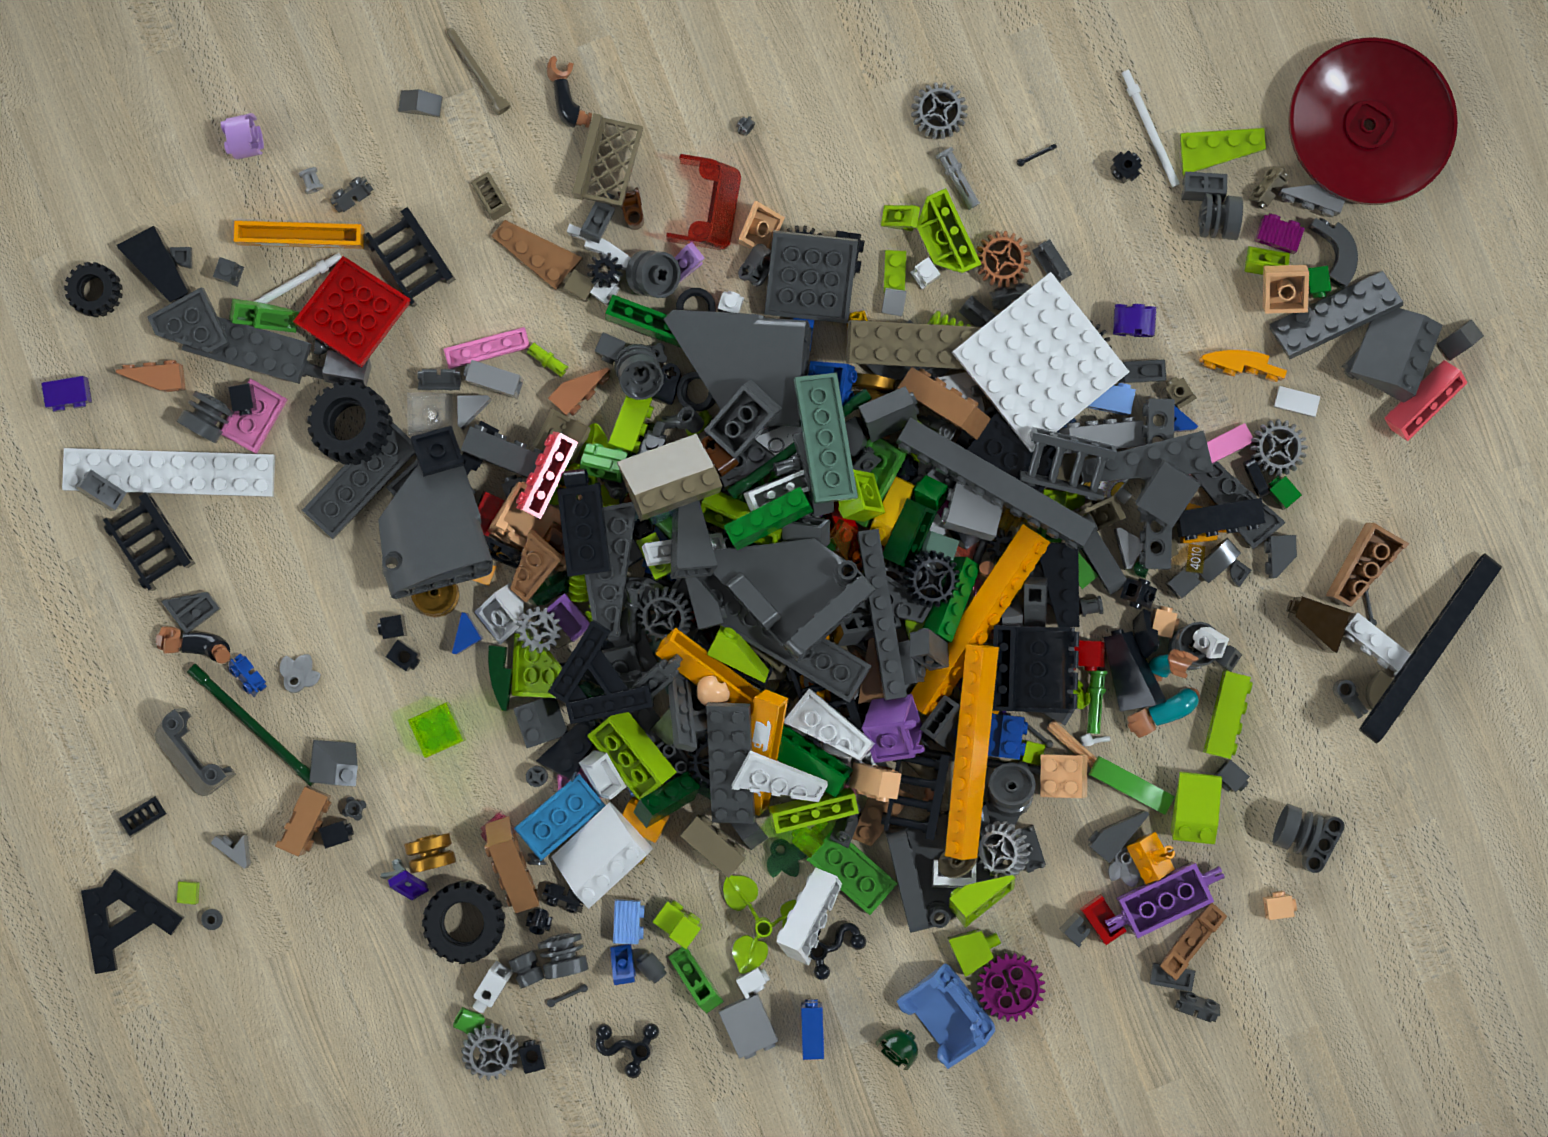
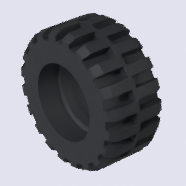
[307,381,393,465]
[422,881,506,964]

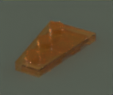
[830,518,863,573]

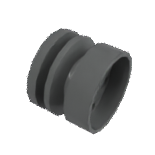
[1198,193,1243,240]
[614,344,664,400]
[177,391,234,443]
[1168,622,1216,671]
[1272,803,1323,857]
[538,933,589,979]

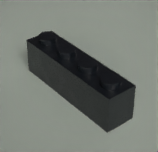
[1176,498,1266,540]

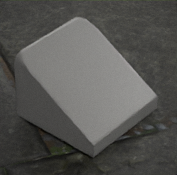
[882,288,907,316]

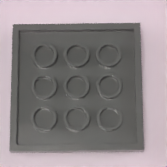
[764,230,858,323]

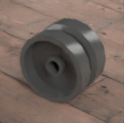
[626,250,681,298]
[987,763,1036,817]

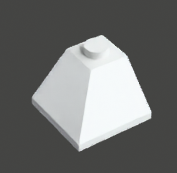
[475,582,523,645]

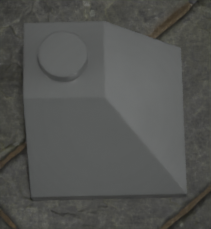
[309,740,358,787]

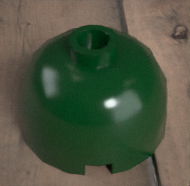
[876,1029,918,1070]

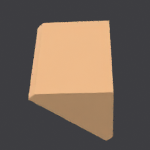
[738,201,785,250]

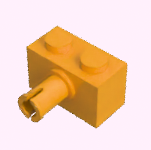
[1126,832,1175,884]

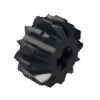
[587,253,623,288]
[986,530,1013,564]

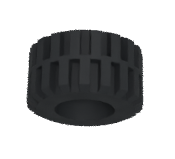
[64,262,123,317]

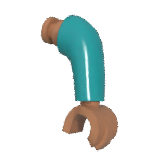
[1148,649,1199,685]
[1127,688,1200,738]

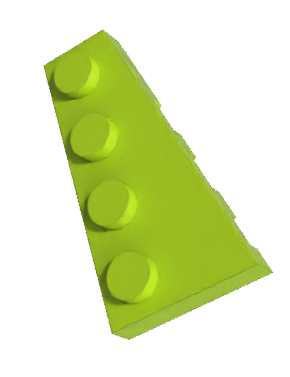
[1180,128,1266,176]

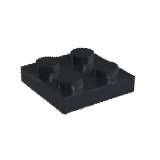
[411,426,464,477]

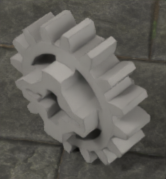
[515,607,562,654]

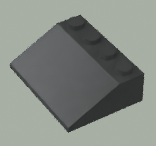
[1350,308,1443,403]

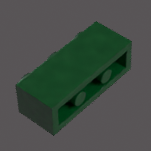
[883,498,938,568]
[634,771,701,828]

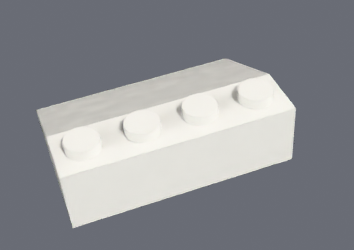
[552,802,653,909]

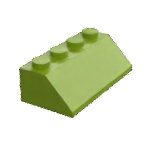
[587,712,677,800]

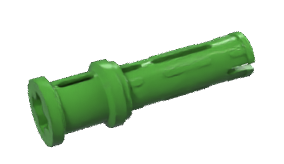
[1087,670,1108,734]

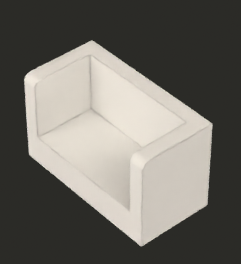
[579,750,626,799]
[931,860,976,888]

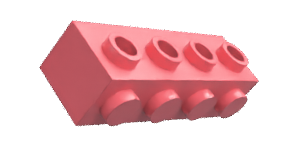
[1384,360,1468,441]
[516,431,578,519]

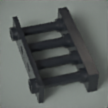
[365,207,456,307]
[103,492,196,591]
[786,666,863,745]
[881,753,951,840]

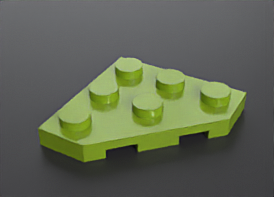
[512,633,562,698]

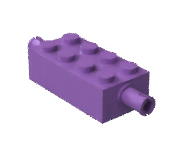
[1105,861,1225,938]

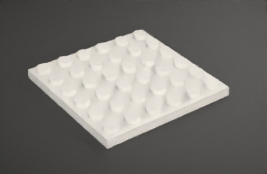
[952,272,1129,452]

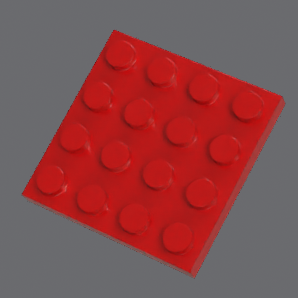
[293,256,411,368]

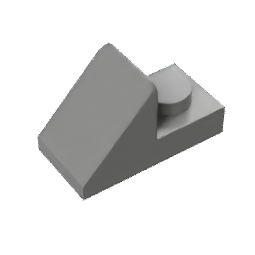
[211,834,251,869]

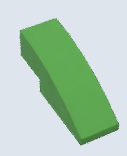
[229,298,299,333]

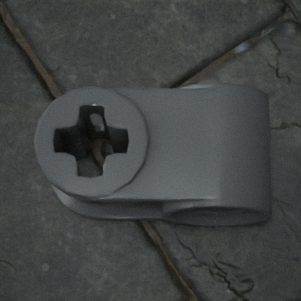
[738,244,771,287]

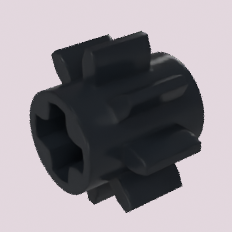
[526,908,553,935]

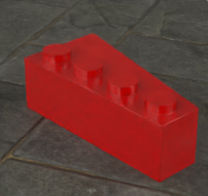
[1074,640,1106,671]

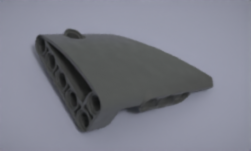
[664,310,811,428]
[378,464,493,599]
[713,538,876,662]
[885,801,1020,933]

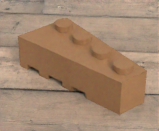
[898,367,991,440]
[1326,523,1410,607]
[484,816,540,914]

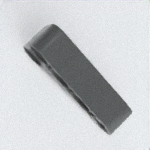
[1081,513,1126,595]

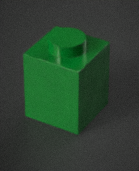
[1308,266,1332,299]
[914,475,948,511]
[1269,476,1302,510]

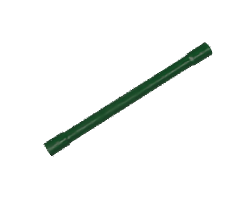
[727,388,872,499]
[187,663,314,787]

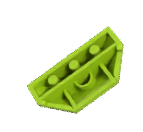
[917,188,981,273]

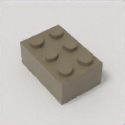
[680,814,746,878]

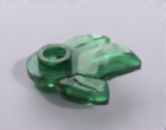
[767,839,807,878]

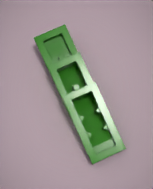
[1089,756,1175,815]

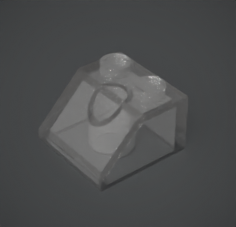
[407,392,453,436]

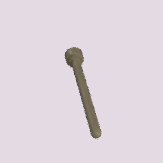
[447,28,511,115]

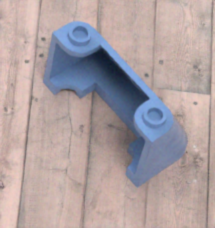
[896,964,995,1069]

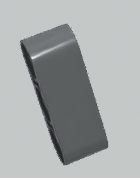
[1302,816,1345,873]

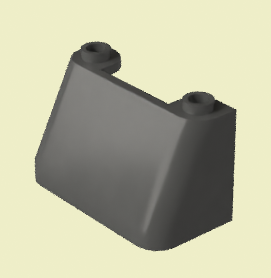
[155,708,236,796]

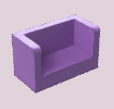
[547,593,590,642]

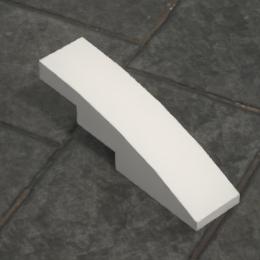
[567,224,631,271]

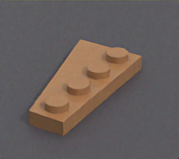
[492,220,583,290]

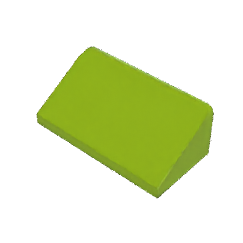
[1244,246,1290,275]

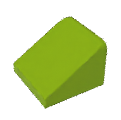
[177,881,200,905]

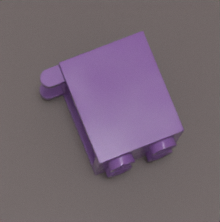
[862,694,925,763]

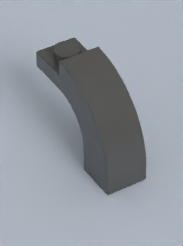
[1308,218,1358,289]

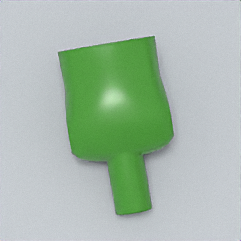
[453,1007,490,1035]

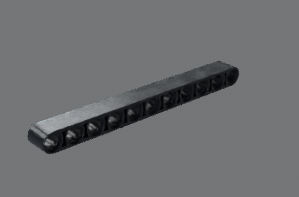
[1359,553,1502,744]

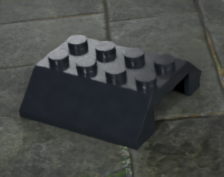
[992,625,1079,713]

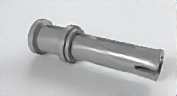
[936,147,980,210]

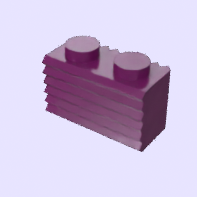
[1254,213,1305,255]

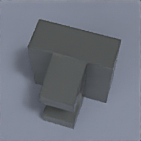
[1216,645,1242,672]

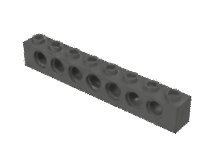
[1139,399,1175,570]

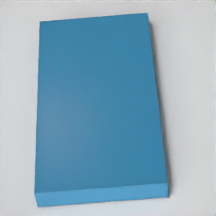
[514,774,606,861]

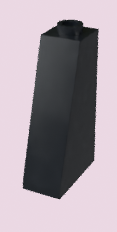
[117,226,191,303]
[1103,629,1166,712]

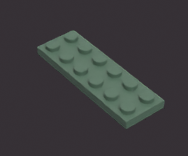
[794,373,858,504]

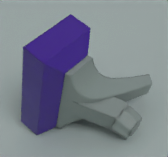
[380,859,429,901]

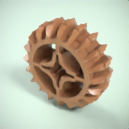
[976,231,1031,288]

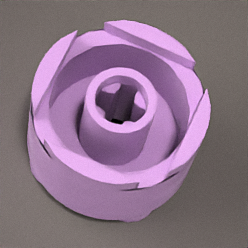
[221,113,264,160]

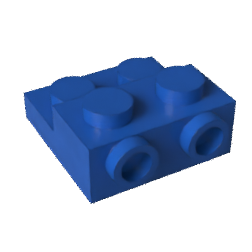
[808,361,857,406]
[988,714,1028,760]

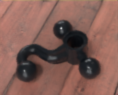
[809,923,867,980]
[595,1023,659,1079]

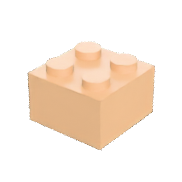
[1263,265,1309,314]
[1040,754,1088,798]

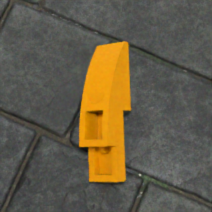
[1199,350,1287,382]

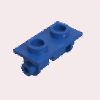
[228,654,267,697]

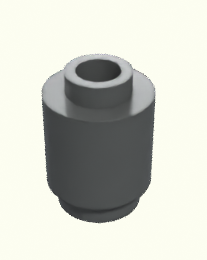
[636,952,667,984]

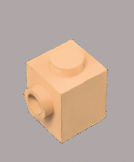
[1151,606,1179,638]
[1263,891,1297,920]

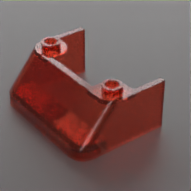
[666,154,741,250]

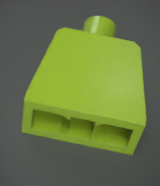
[948,929,1001,977]

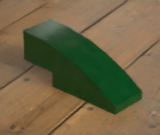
[488,645,513,711]

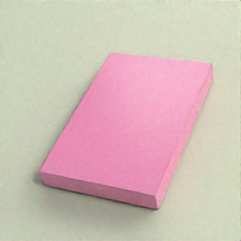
[221,378,288,454]

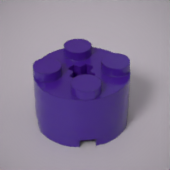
[1113,304,1157,337]

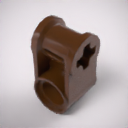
[618,187,644,230]
[701,436,739,477]

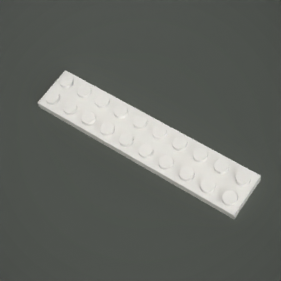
[62,448,275,497]

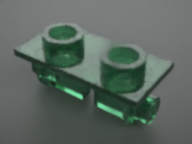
[531,571,570,607]

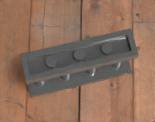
[1019,427,1117,501]

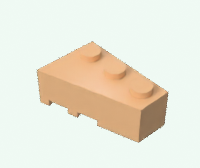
[849,762,902,802]

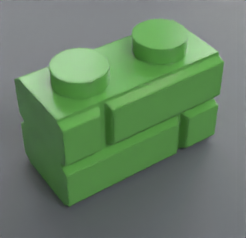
[580,443,628,483]

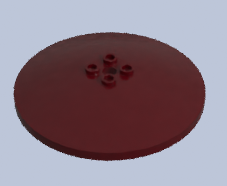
[1288,37,1458,205]

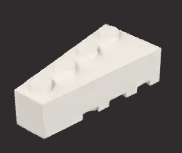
[776,867,842,966]

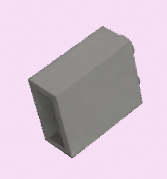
[464,360,524,399]
[941,483,1003,541]
[719,992,778,1060]

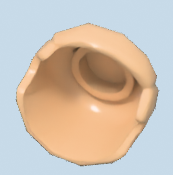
[697,676,730,706]

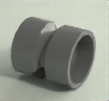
[508,950,545,989]

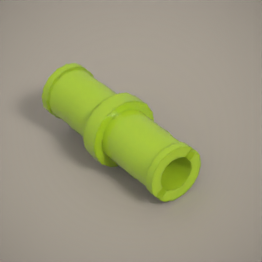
[527,342,568,377]

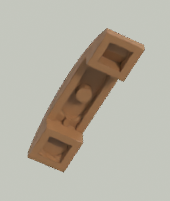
[1159,903,1227,981]

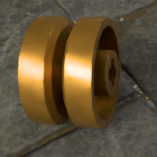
[852,373,896,402]
[411,584,460,618]
[404,833,456,873]

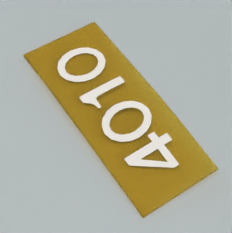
[1186,544,1206,574]

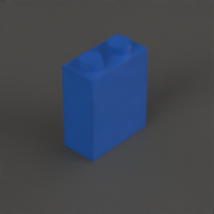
[801,999,824,1060]

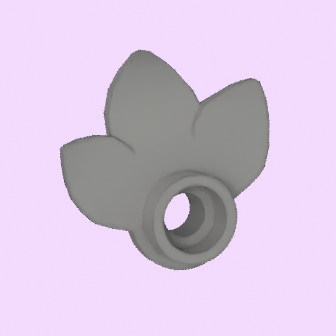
[280,654,321,693]
[1108,846,1140,887]

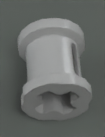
[299,167,324,194]

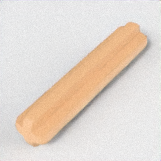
[1047,720,1097,768]

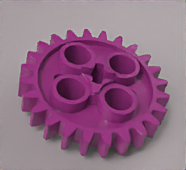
[977,952,1046,1022]

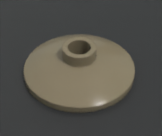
[938,851,978,878]

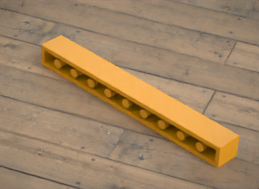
[910,525,1050,717]
[945,644,999,860]

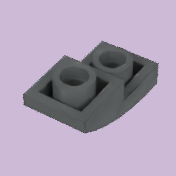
[1195,537,1241,583]

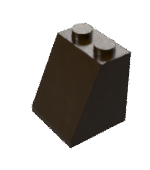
[1286,596,1350,653]

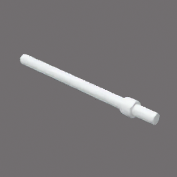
[1122,69,1180,188]
[254,252,342,304]

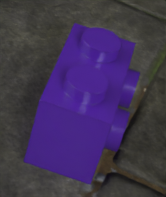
[41,376,92,412]

